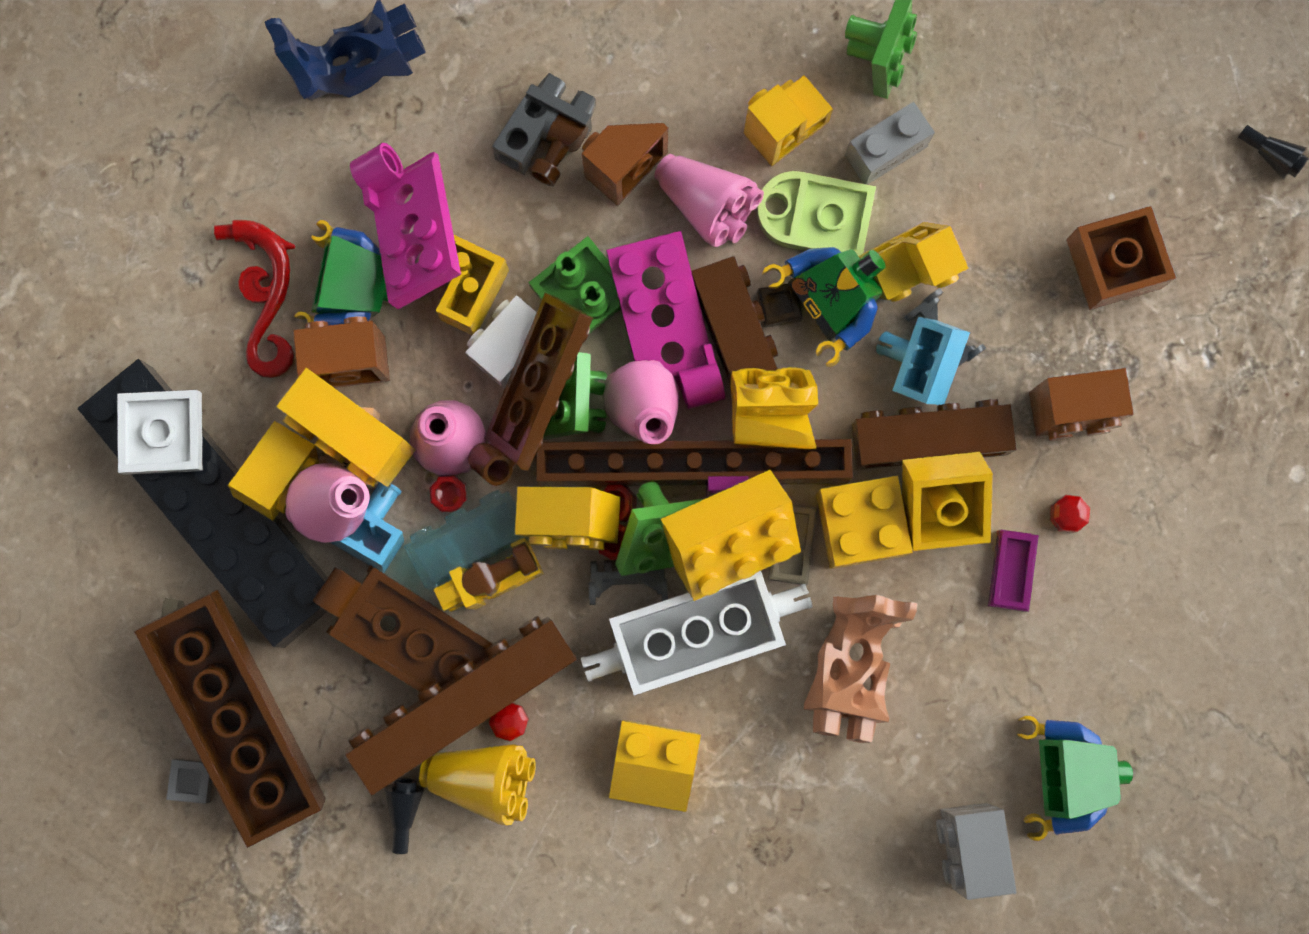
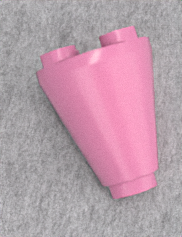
[654,154,764,247]
[603,360,680,444]
[409,400,486,476]
[285,463,370,543]

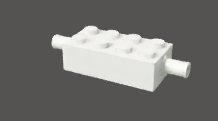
[581,571,813,695]

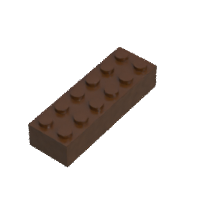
[134,589,326,848]

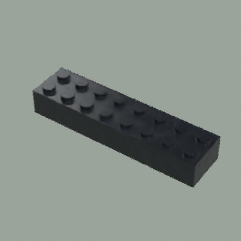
[77,358,328,648]

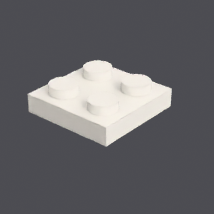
[117,390,203,475]

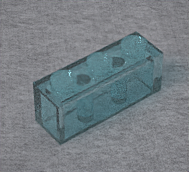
[404,490,527,590]

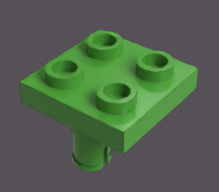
[845,0,917,99]
[528,236,621,334]
[543,352,607,440]
[615,481,704,576]

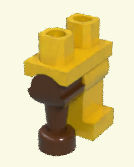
[434,537,544,612]

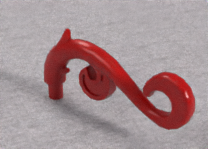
[214,220,296,378]

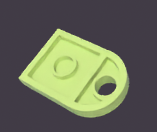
[757,171,876,256]

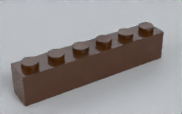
[345,616,577,796]

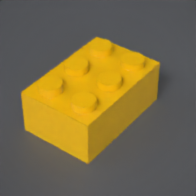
[276,368,416,487]
[661,470,801,601]

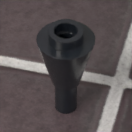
[1238,125,1309,180]
[384,778,424,854]

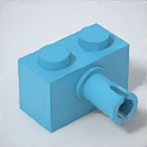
[876,317,970,405]
[330,482,404,573]

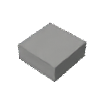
[166,759,213,804]

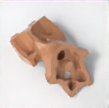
[804,595,917,743]

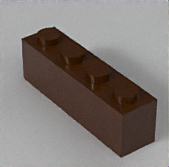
[691,256,778,387]
[851,399,1017,470]

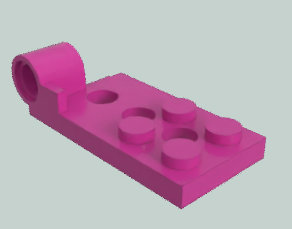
[350,143,461,309]
[606,231,725,409]

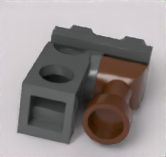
[492,73,596,187]

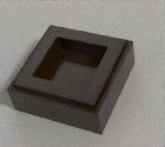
[758,283,803,328]

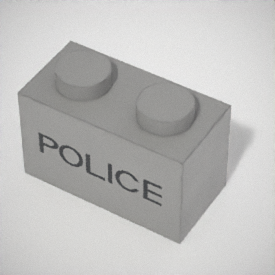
[845,102,935,185]

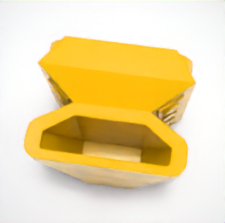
[731,367,818,449]

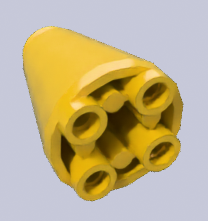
[419,745,536,825]

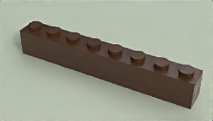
[537,439,853,487]

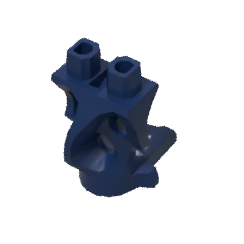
[265,0,426,101]

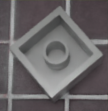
[936,803,1017,900]

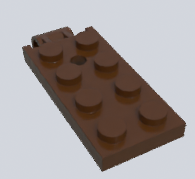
[468,293,593,486]
[313,565,493,692]

